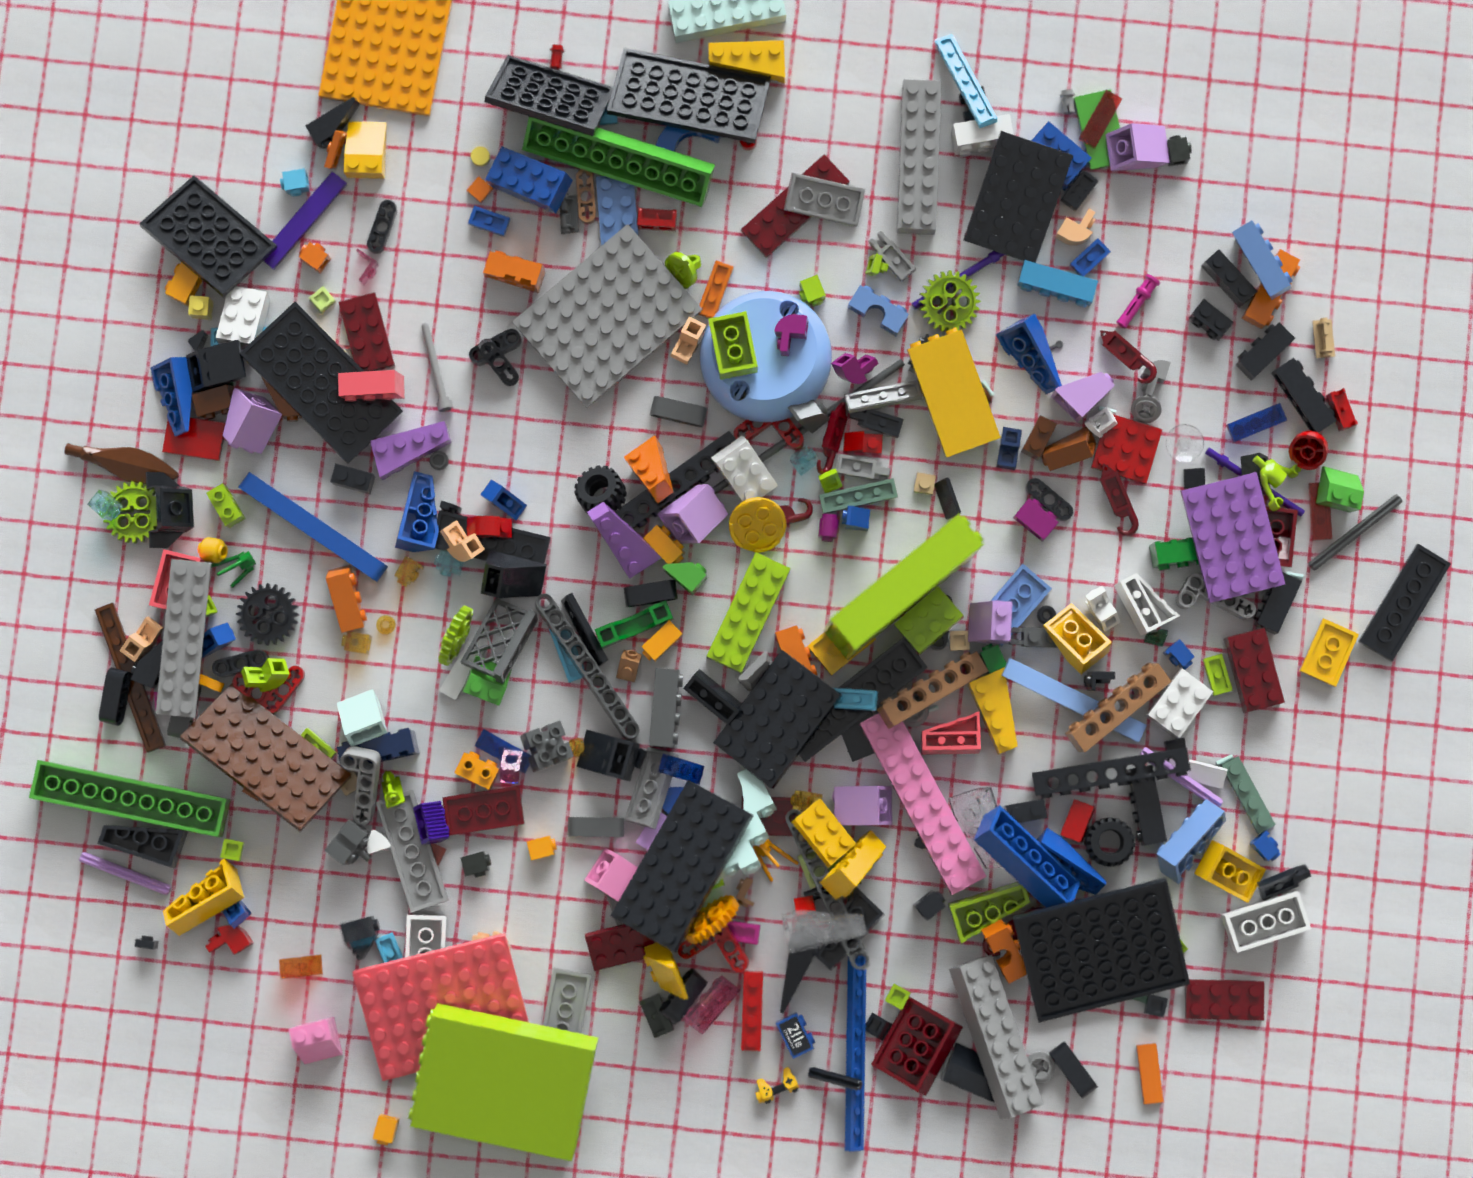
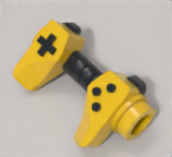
[755,1067,799,1104]

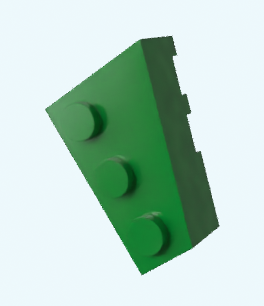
[1149,537,1199,571]

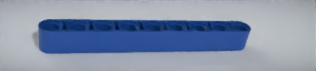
[238,472,388,582]

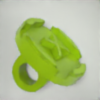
[664,252,702,289]

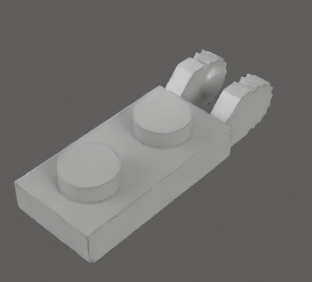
[868,231,916,282]

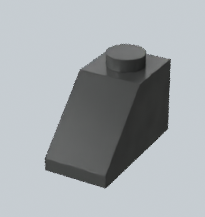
[788,400,830,434]

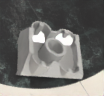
[738,652,773,691]

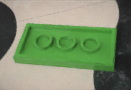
[1073,89,1120,171]

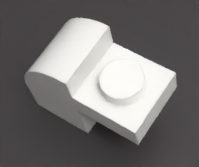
[1085,586,1120,632]

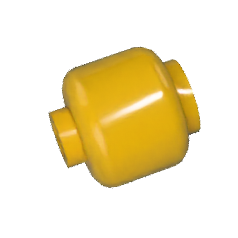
[198,537,228,563]

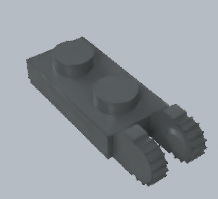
[1009,627,1058,648]

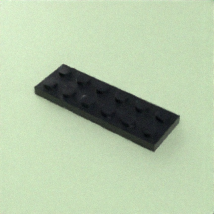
[435,510,551,564]
[1358,544,1451,662]

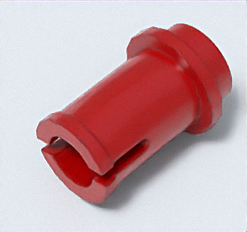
[549,44,565,70]

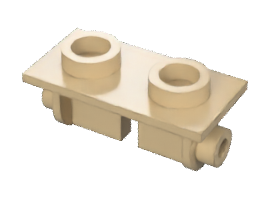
[1312,318,1335,358]

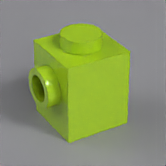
[799,275,826,307]

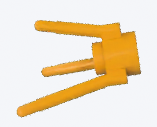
[753,839,799,882]

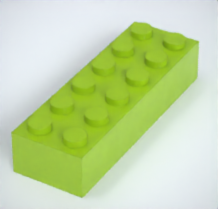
[706,552,791,674]

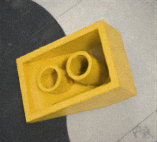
[344,122,387,179]
[1043,603,1112,675]
[1194,840,1266,903]
[643,942,688,1000]

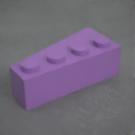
[370,421,452,480]
[587,502,661,579]

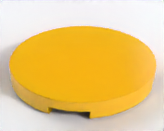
[729,497,787,553]

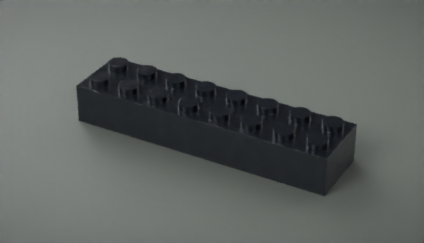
[799,637,928,762]

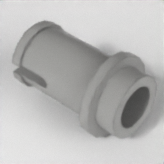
[1060,89,1075,114]

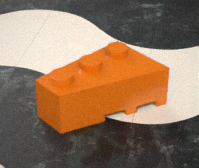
[483,250,545,293]
[624,435,673,503]
[326,564,367,633]

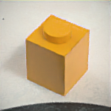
[527,836,557,860]
[373,1114,400,1146]

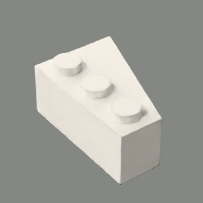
[1114,573,1180,636]

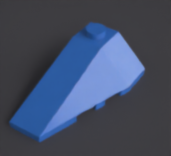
[996,313,1062,394]
[150,357,192,436]
[395,471,439,552]
[1036,828,1107,895]

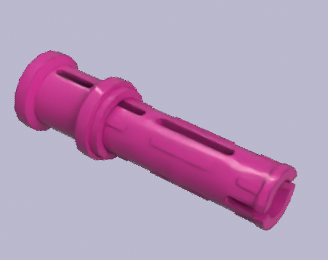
[1116,274,1161,329]

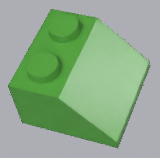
[1316,466,1364,513]
[662,562,707,596]
[462,656,512,706]

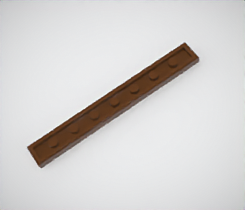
[94,603,166,753]

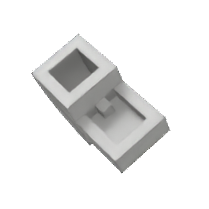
[1141,360,1171,397]

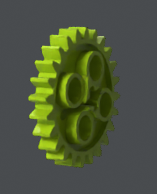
[918,270,981,332]
[102,481,157,544]
[438,605,474,666]

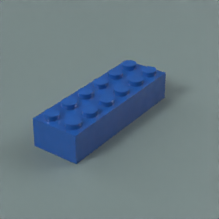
[973,805,1081,908]

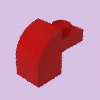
[467,516,512,538]
[205,925,254,955]

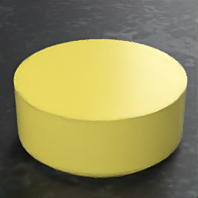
[471,146,490,167]

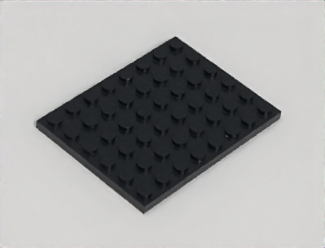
[1012,877,1190,1023]

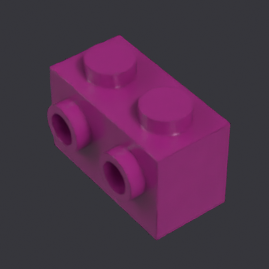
[1013,498,1059,542]

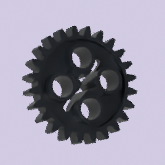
[236,583,300,646]

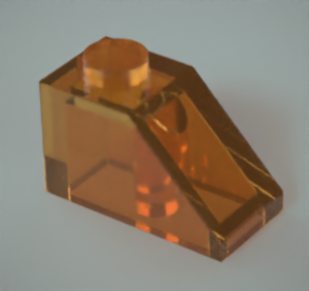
[279,955,323,979]

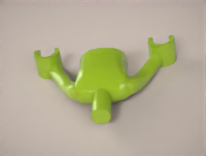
[1252,455,1301,511]

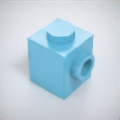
[280,168,310,196]

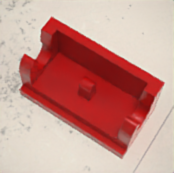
[637,207,677,231]
[1326,388,1358,431]
[1060,799,1095,844]

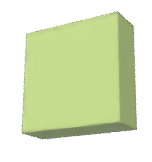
[309,286,336,313]

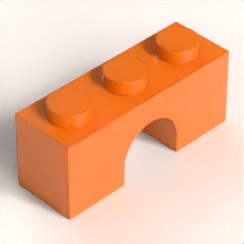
[981,919,1027,984]

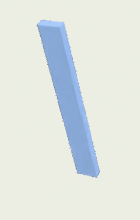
[1001,658,1147,742]

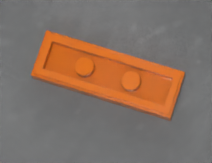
[698,260,734,318]
[1136,1043,1164,1104]

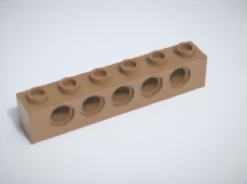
[877,651,988,729]
[1065,662,1172,752]

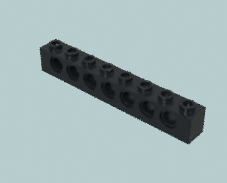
[616,431,736,529]
[1032,747,1191,799]

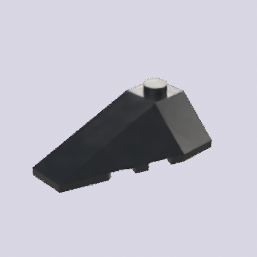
[340,916,380,960]
[780,927,819,1013]
[941,1042,995,1103]

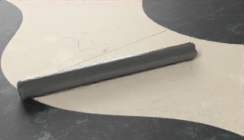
[1308,494,1402,570]

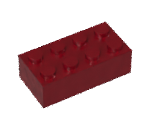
[1224,628,1285,713]

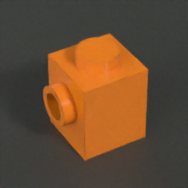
[299,242,331,273]

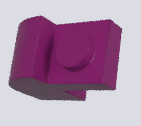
[774,314,809,356]
[831,353,879,384]

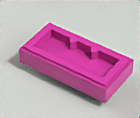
[720,921,761,945]

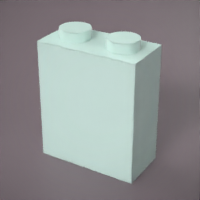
[337,689,388,746]

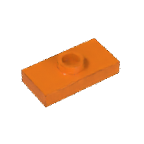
[324,130,347,169]

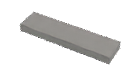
[844,380,923,413]

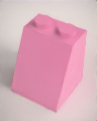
[584,848,638,902]
[289,1017,343,1064]

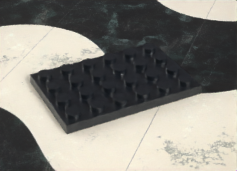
[484,55,613,136]
[963,131,1073,263]
[140,175,277,298]
[713,650,843,789]

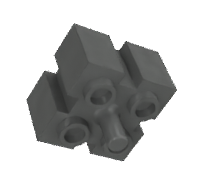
[520,720,574,773]
[324,820,372,865]

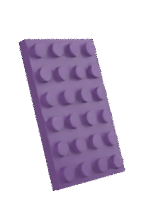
[1180,472,1285,603]

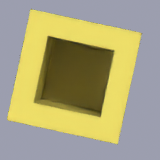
[188,295,214,320]

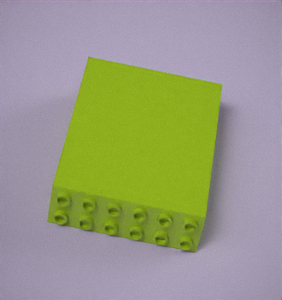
[823,514,984,660]
[408,1003,598,1161]

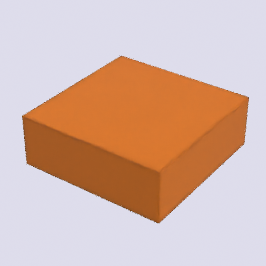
[466,176,494,203]

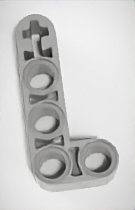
[1176,574,1256,620]
[340,746,381,826]

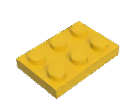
[1299,618,1359,687]
[808,632,876,676]
[791,798,856,867]

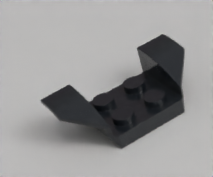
[146,472,194,548]

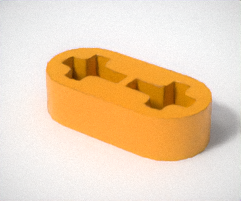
[199,673,224,692]

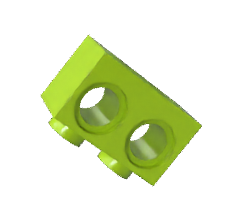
[206,483,246,528]

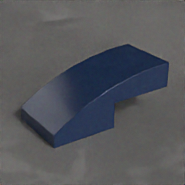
[996,427,1022,470]

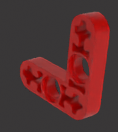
[733,418,804,450]
[232,666,305,714]
[678,925,749,973]

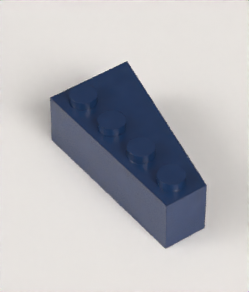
[337,728,420,770]

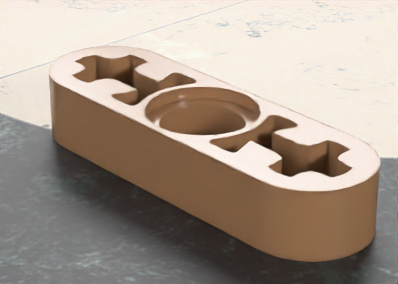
[576,169,596,224]

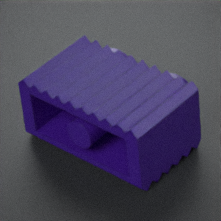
[413,801,449,845]

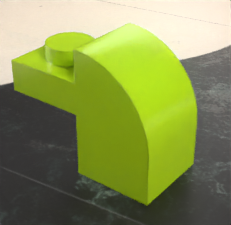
[241,658,290,692]

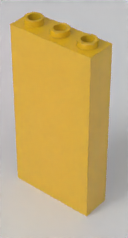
[907,327,1001,458]

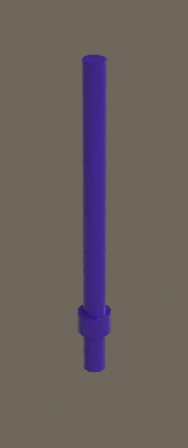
[911,251,1005,310]
[1205,447,1305,517]

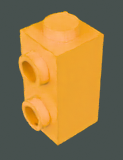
[643,525,685,564]
[642,620,683,662]

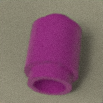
[818,514,839,542]

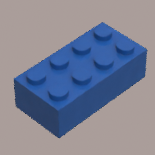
[485,147,573,214]

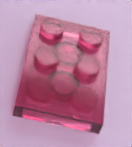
[683,975,741,1034]

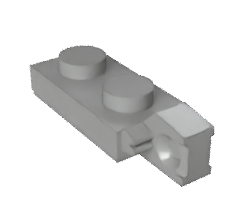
[837,454,890,480]

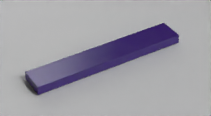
[264,171,347,270]

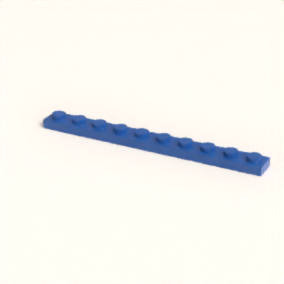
[845,956,866,1152]

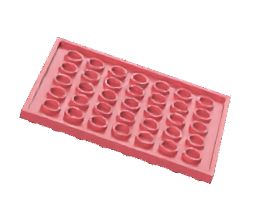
[352,933,529,1081]

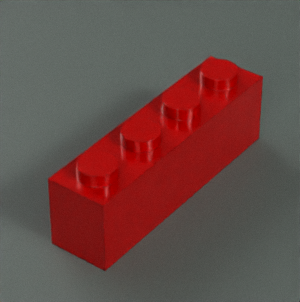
[741,970,763,1051]

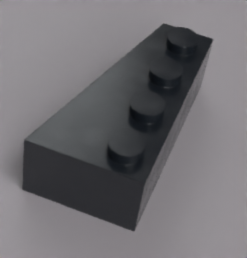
[97,825,188,868]
[817,887,885,971]

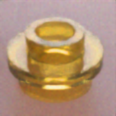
[376,615,396,635]
[569,738,585,757]

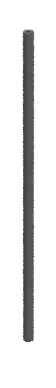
[712,359,905,494]

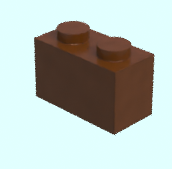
[192,384,234,420]
[1021,415,1057,461]

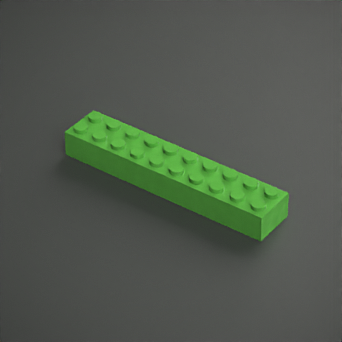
[522,117,715,207]
[29,760,231,837]

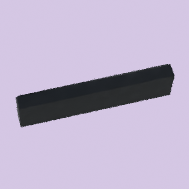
[561,593,608,666]

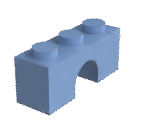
[848,285,909,337]

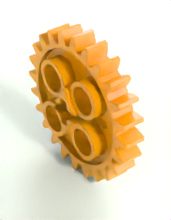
[685,895,740,944]

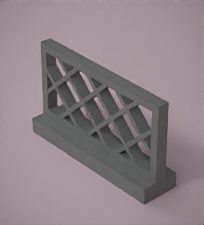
[460,598,538,684]

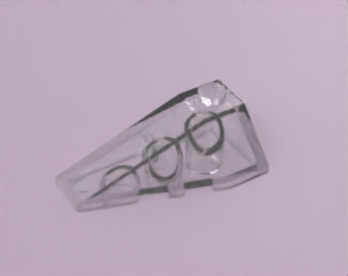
[948,787,1002,869]
[782,910,868,953]

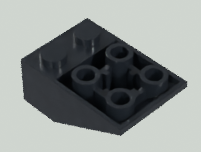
[186,340,246,392]
[480,550,547,598]
[576,729,640,781]

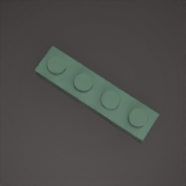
[819,478,898,514]
[1221,756,1276,834]

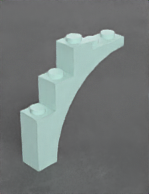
[715,769,777,884]

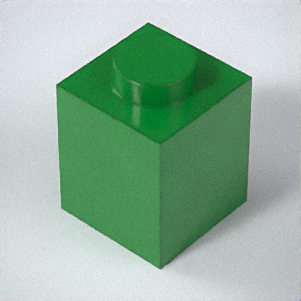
[979,643,1006,674]

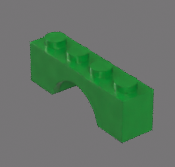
[594,600,674,649]

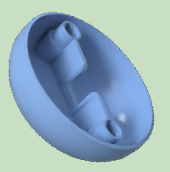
[700,291,832,422]

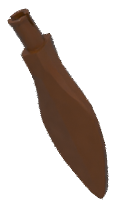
[64,443,179,483]

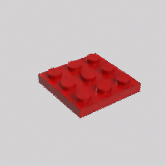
[1091,414,1163,484]

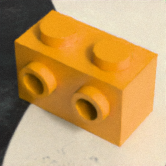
[165,262,203,307]
[454,751,501,790]

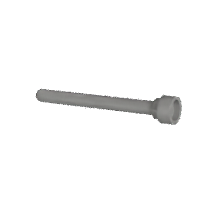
[421,323,453,412]

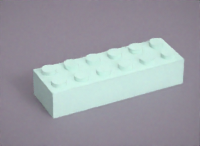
[668,0,786,43]

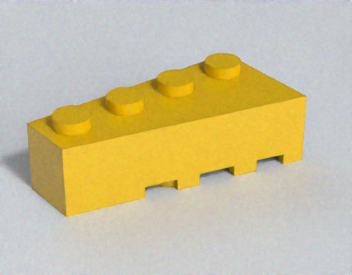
[708,40,785,84]
[967,668,1018,755]
[820,830,886,900]
[163,858,244,936]

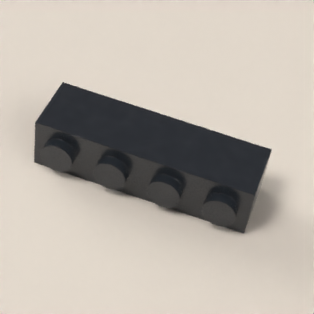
[1271,358,1337,433]
[1127,765,1167,846]

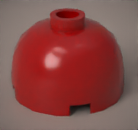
[1288,430,1329,470]

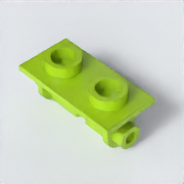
[381,771,405,809]

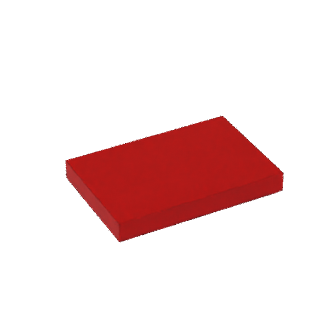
[162,418,226,461]

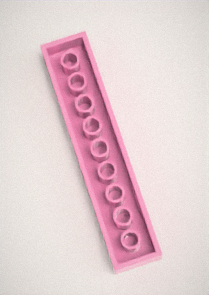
[859,713,987,895]

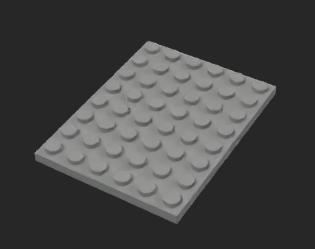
[512,224,702,408]

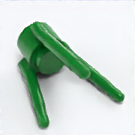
[211,551,256,588]

